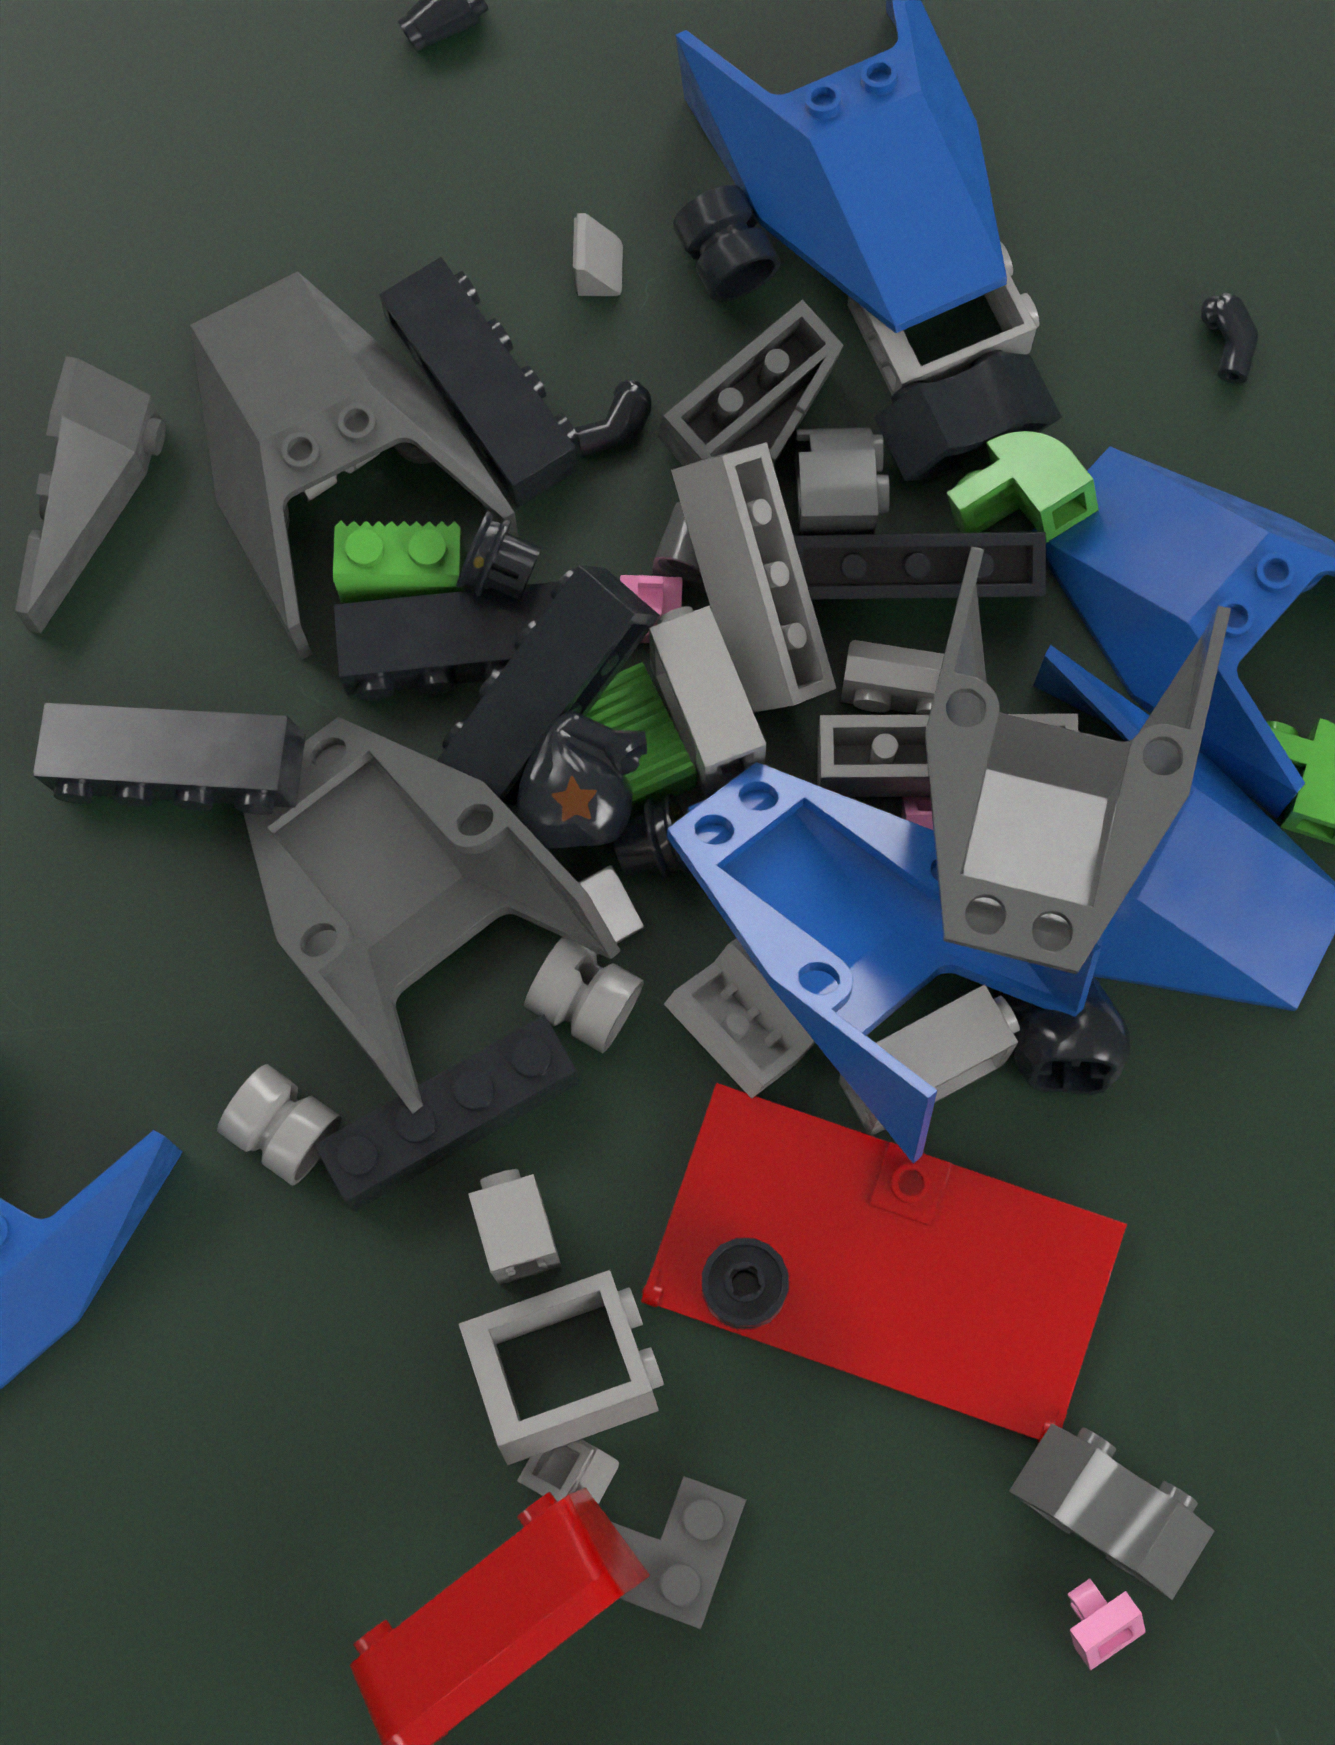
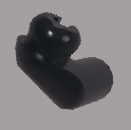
[1201,292,1258,384]
[575,379,651,457]

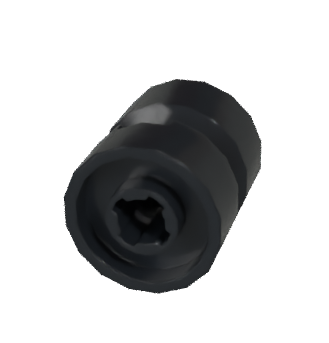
[673,185,780,302]
[702,1238,789,1330]

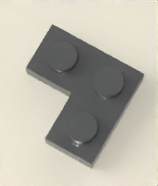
[612,1476,747,1629]

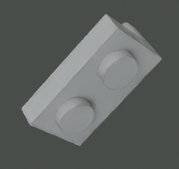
[840,640,944,715]
[664,938,815,1099]

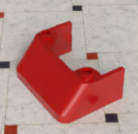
[349,1487,650,1745]

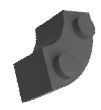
[794,428,889,535]
[1009,1424,1214,1600]

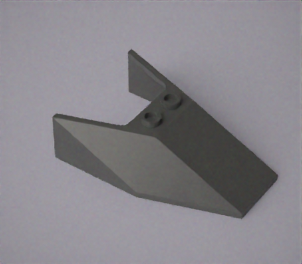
[190,271,519,660]
[925,546,1231,974]
[243,717,621,1114]

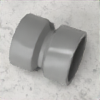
[524,937,644,1053]
[217,1064,342,1186]

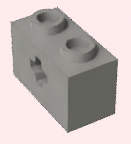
[468,1169,561,1285]

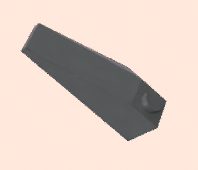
[15,356,166,633]

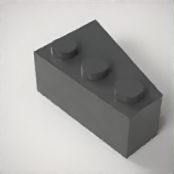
[657,299,844,467]

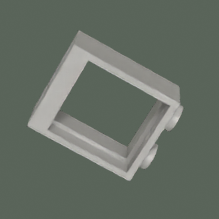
[847,242,1039,396]
[649,606,766,800]
[838,984,1020,1136]
[459,1270,664,1465]

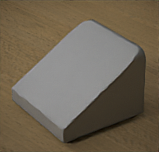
[573,213,623,296]
[579,865,644,955]
[517,1439,619,1504]

